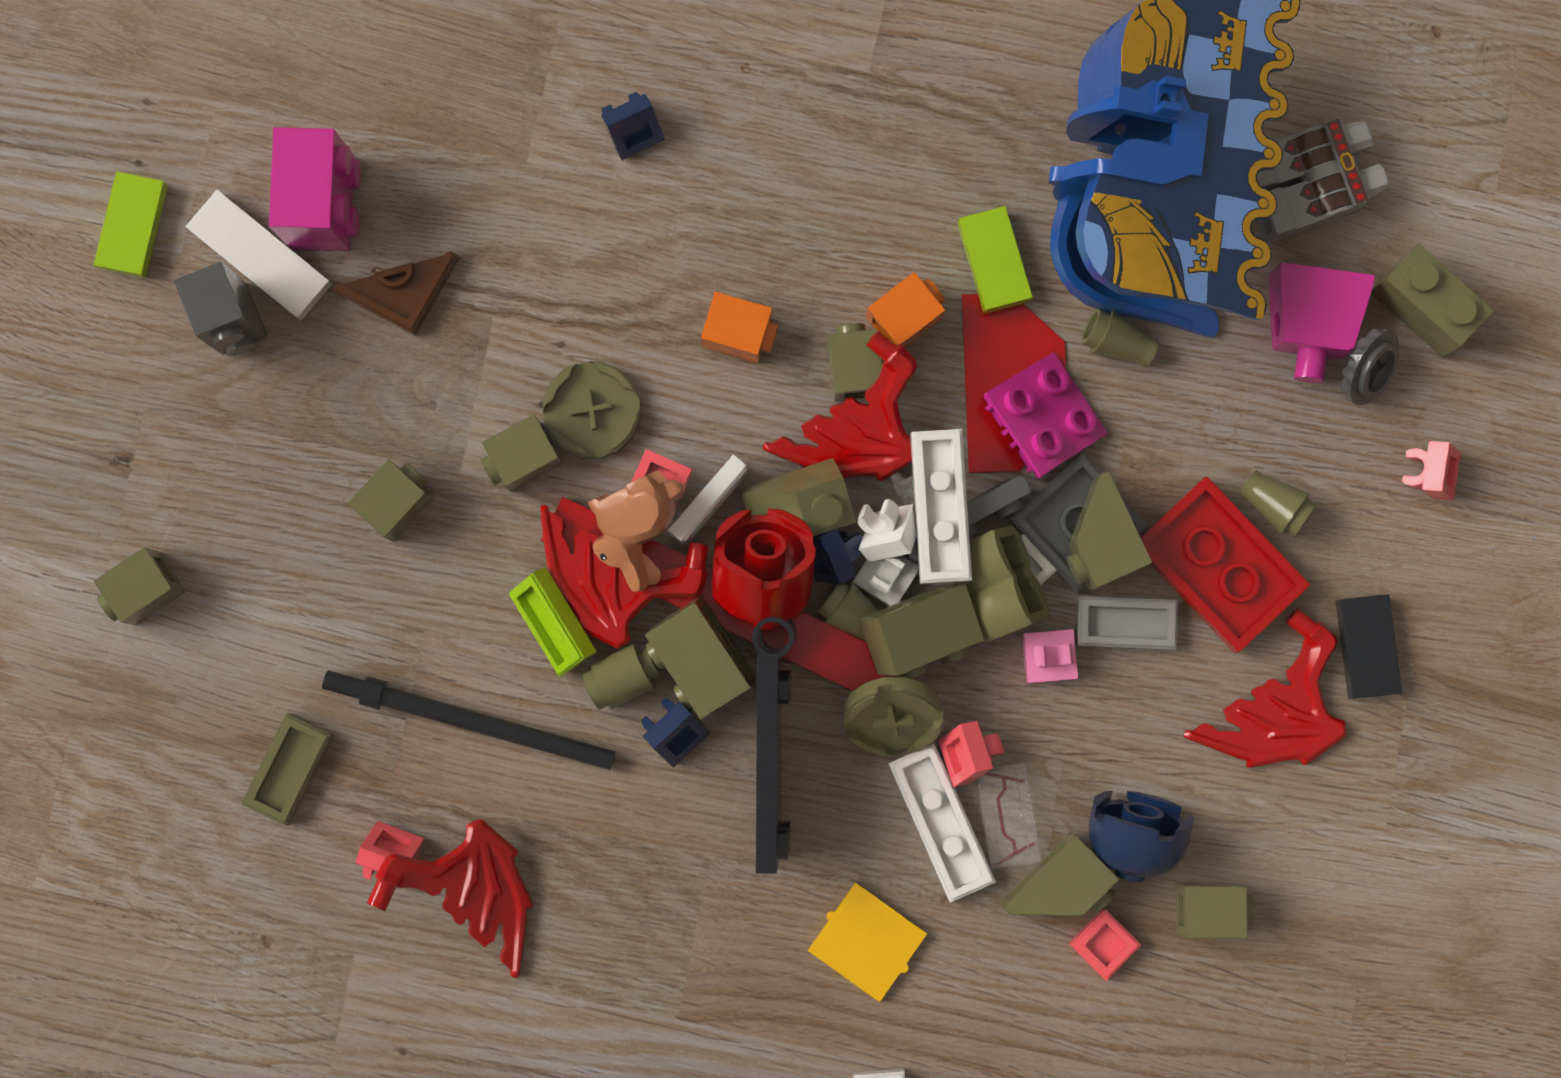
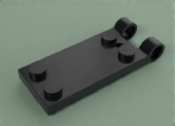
[752,616,797,874]

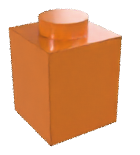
[866,272,945,348]
[701,291,779,364]

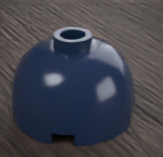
[1089,791,1194,882]

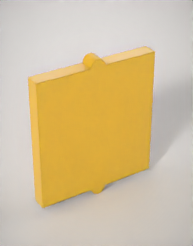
[808,882,927,1002]

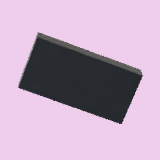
[1335,594,1402,699]

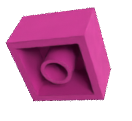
[269,127,361,251]

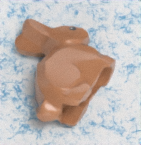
[588,470,685,593]

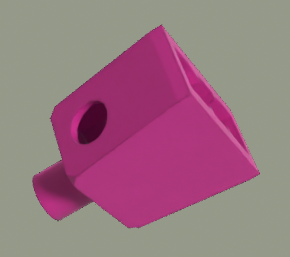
[1269,262,1375,383]

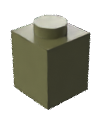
[827,323,882,401]
[480,414,563,492]
[347,459,433,542]
[94,547,186,625]
[1176,883,1255,938]

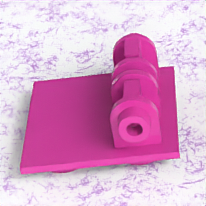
[984,352,1108,479]

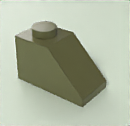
[739,458,857,537]
[1067,471,1152,591]
[998,833,1119,916]

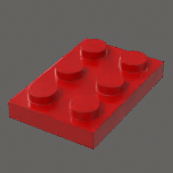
[1140,476,1310,654]

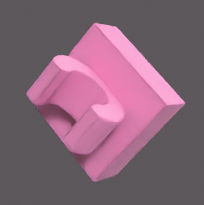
[1022,629,1078,684]

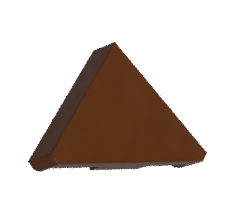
[333,251,459,336]

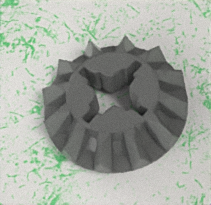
[1341,328,1399,405]

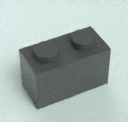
[174,261,268,356]

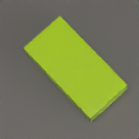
[93,171,168,279]
[957,206,1033,314]
[509,567,597,677]

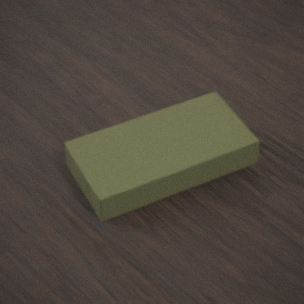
[241,713,334,826]

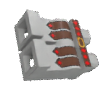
[1257,118,1389,245]

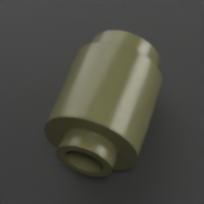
[582,643,660,710]

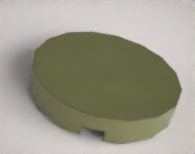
[543,361,641,459]
[843,677,943,756]

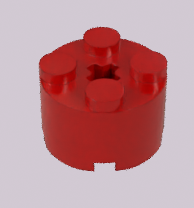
[712,508,816,630]

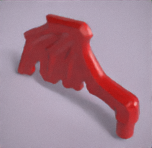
[762,330,918,481]
[540,505,709,649]
[1183,608,1347,768]
[367,819,533,978]

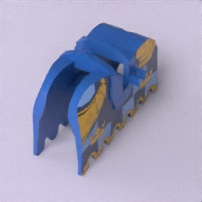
[1048,0,1301,338]

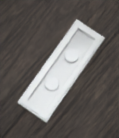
[185,190,332,321]
[910,429,972,584]
[888,743,996,903]

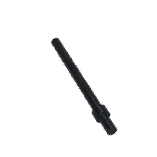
[322,670,616,771]

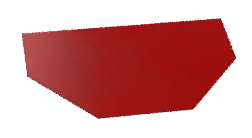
[962,294,1066,473]

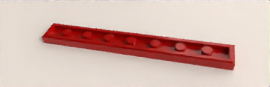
[541,496,917,691]

